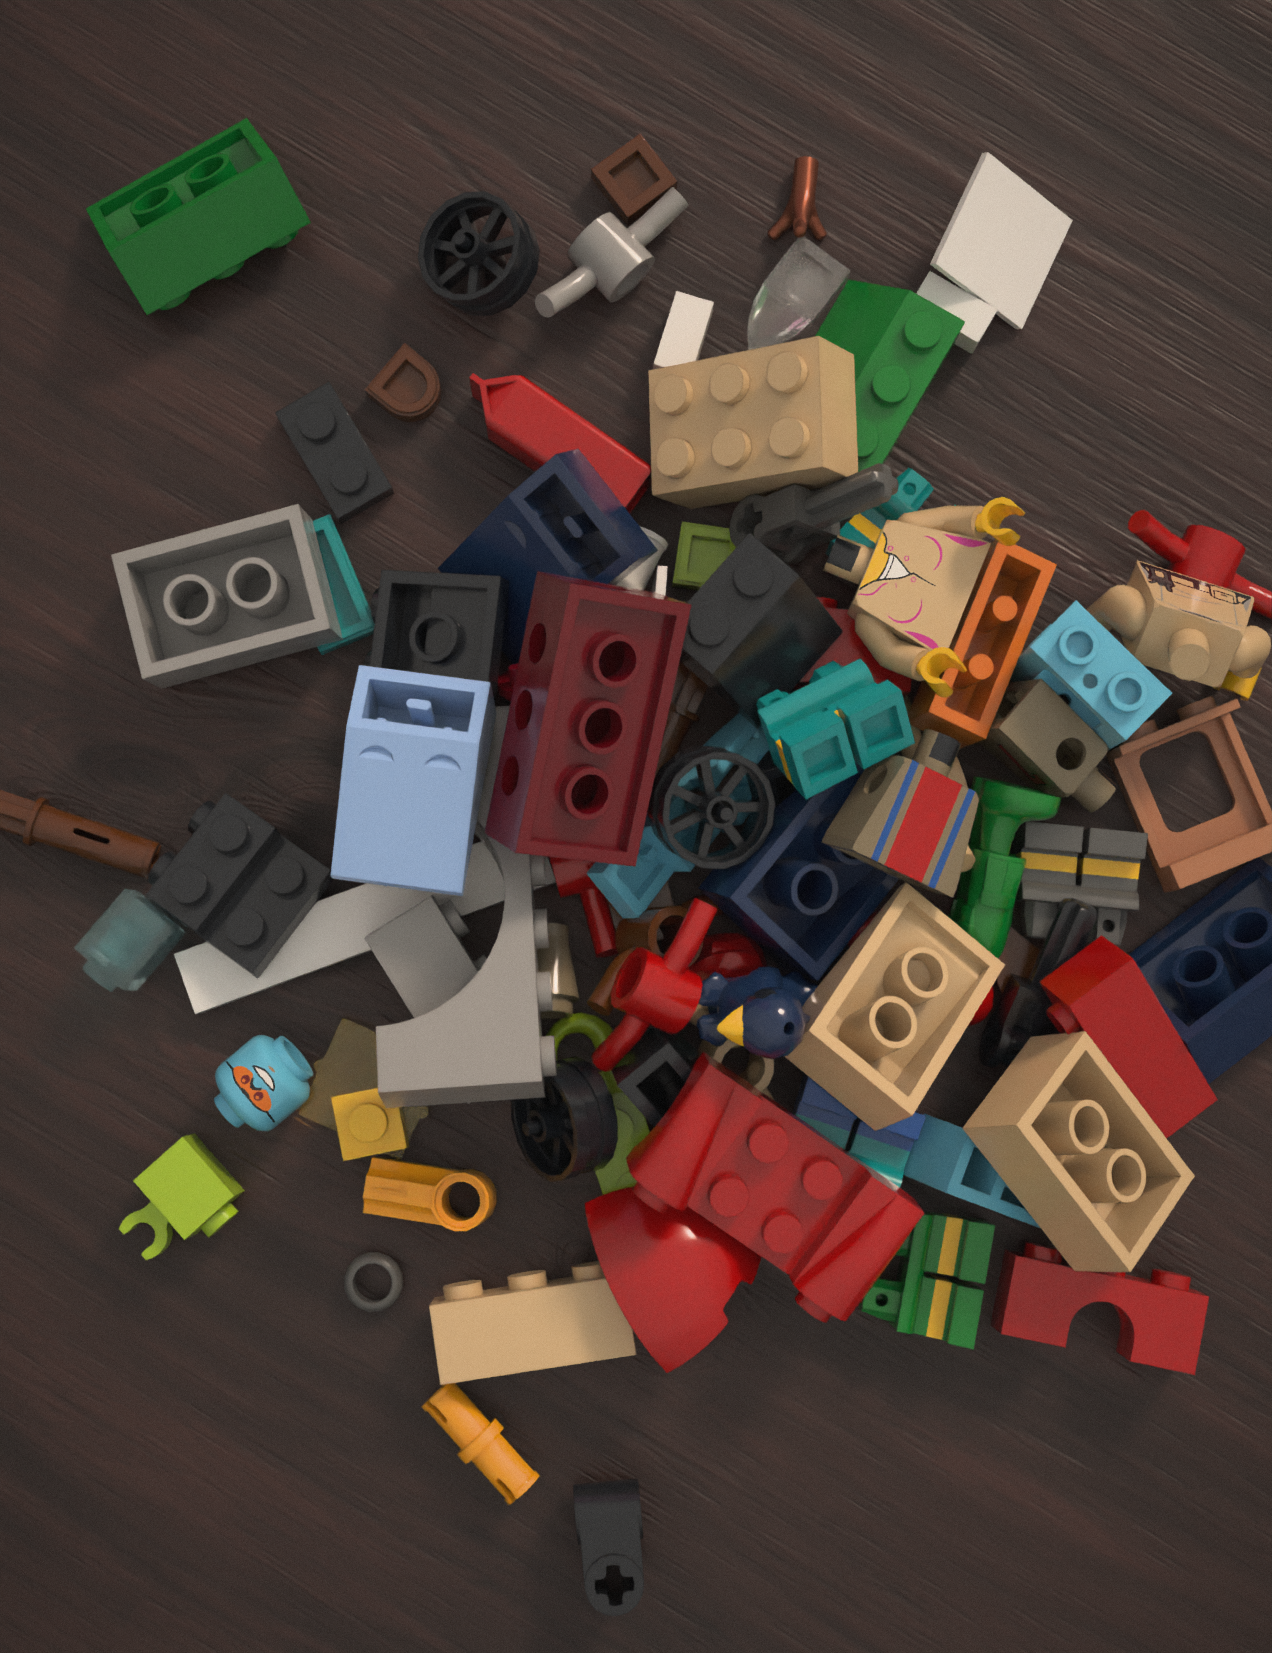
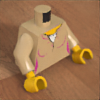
[823,497,1025,698]

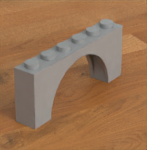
[376,706,557,1108]

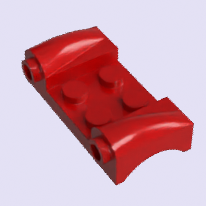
[626,1052,925,1323]

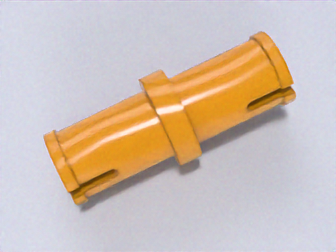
[421,1383,540,1505]

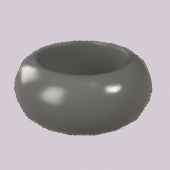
[344,1252,404,1312]

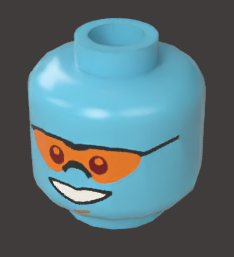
[214,1035,313,1131]

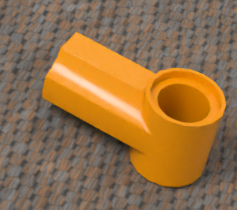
[363,1156,497,1231]

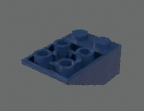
[438,449,658,664]

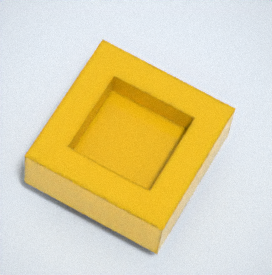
[331,1087,409,1161]

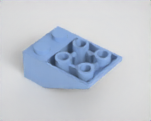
[331,665,496,896]

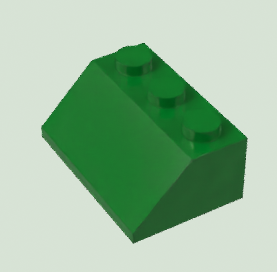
[86,118,311,315]
[815,280,965,472]

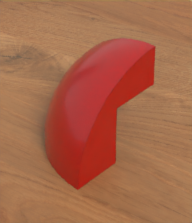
[585,1186,761,1373]

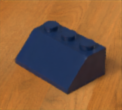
[1128,857,1272,1084]

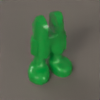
[947,776,1062,958]

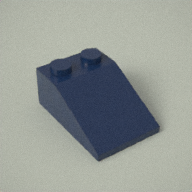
[698,762,899,981]

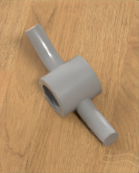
[535,187,689,318]

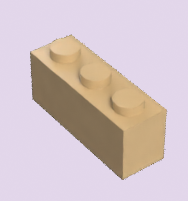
[429,1261,636,1385]

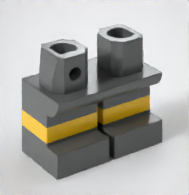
[1014,821,1148,946]

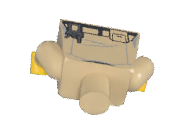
[1087,560,1271,701]

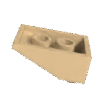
[784,882,1005,1131]

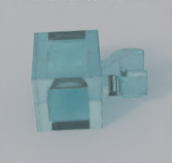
[74,888,187,992]

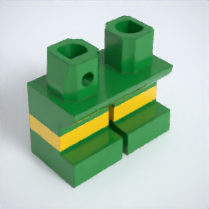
[858,1210,995,1350]

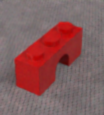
[990,1242,1209,1375]

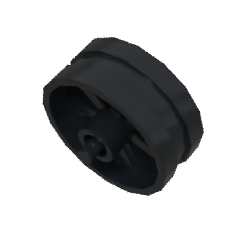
[418,191,540,316]
[647,745,775,869]
[511,1056,618,1182]

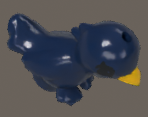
[696,966,818,1059]

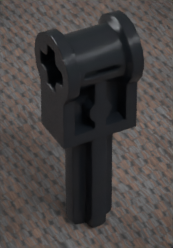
[979,898,1097,1068]

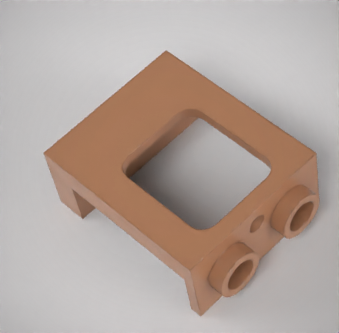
[1106,695,1272,893]

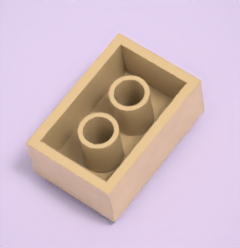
[648,336,858,509]
[963,1031,1195,1272]

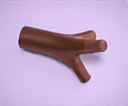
[767,156,827,241]

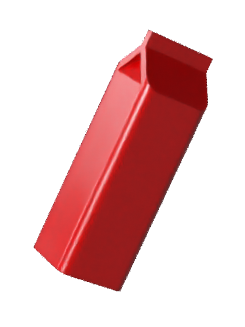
[469,373,652,514]

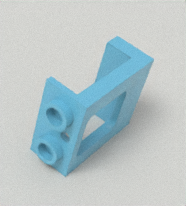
[1011,600,1172,750]

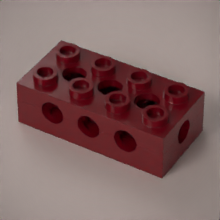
[484,571,691,867]

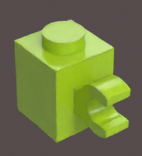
[119,1133,245,1260]

